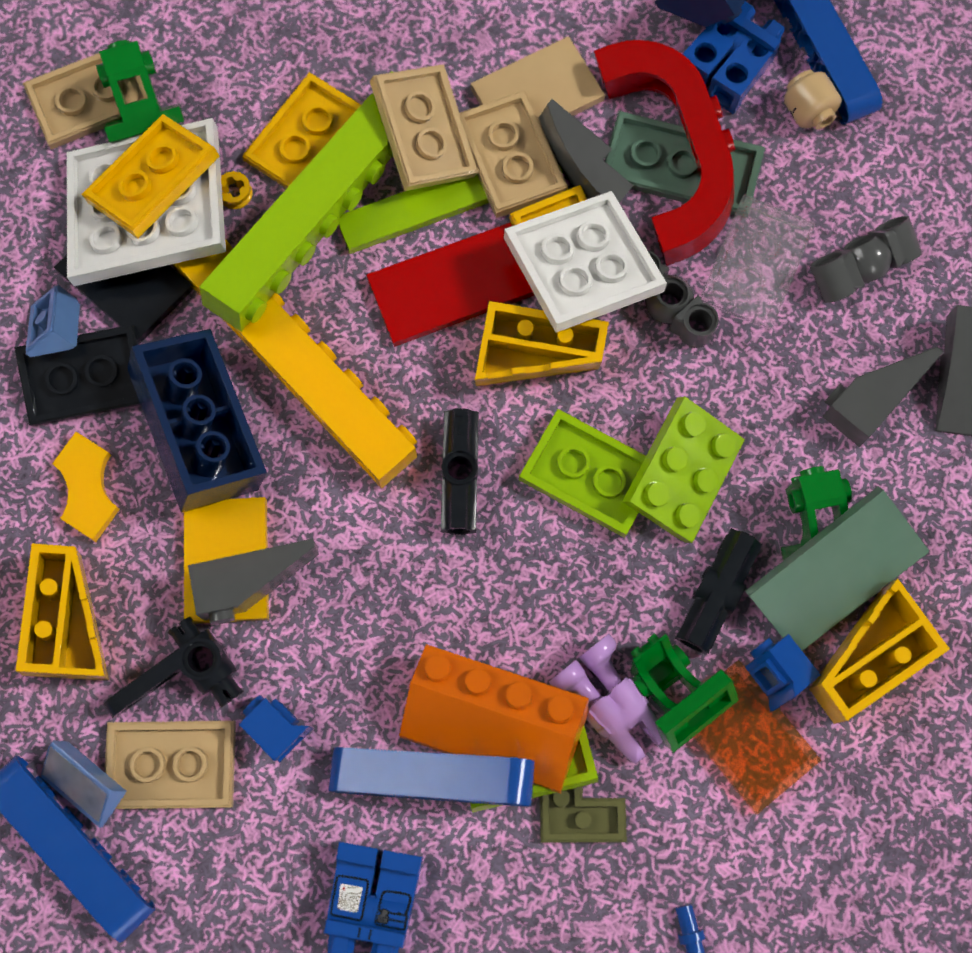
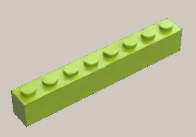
[199,71,394,332]

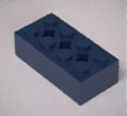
[127,329,267,512]

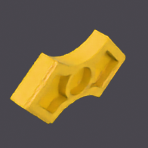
[52,432,120,542]

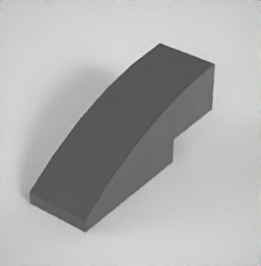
[539,99,633,203]
[935,305,972,436]

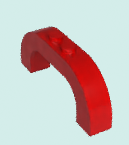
[594,40,735,266]

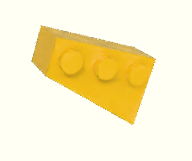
[475,301,609,386]
[15,543,109,680]
[809,578,950,724]

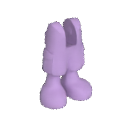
[549,634,663,764]

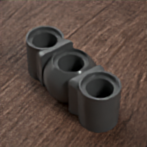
[810,216,922,303]
[639,250,719,348]

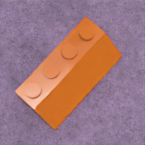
[399,644,589,794]

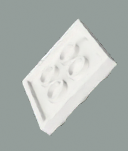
[504,191,667,333]

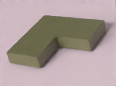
[540,786,627,842]

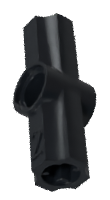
[441,408,479,535]
[675,528,763,655]

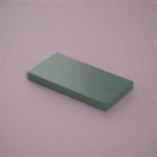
[605,111,765,218]
[745,486,930,651]

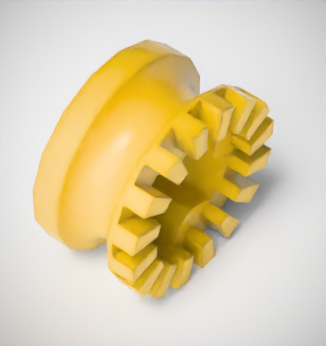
[221,171,253,209]

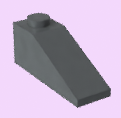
[822,347,944,447]
[188,539,319,625]

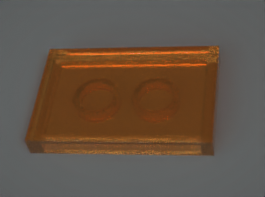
[693,660,822,814]

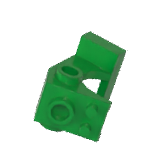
[96,40,184,143]
[781,466,852,561]
[630,634,739,753]

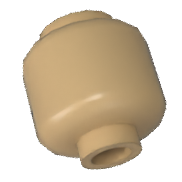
[784,70,842,130]

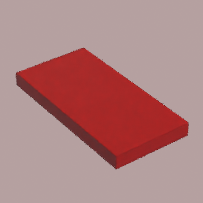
[366,222,534,347]

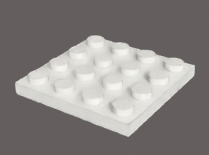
[67,118,226,286]

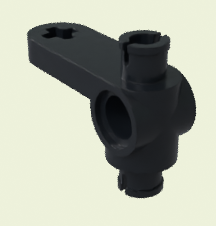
[103,616,244,718]

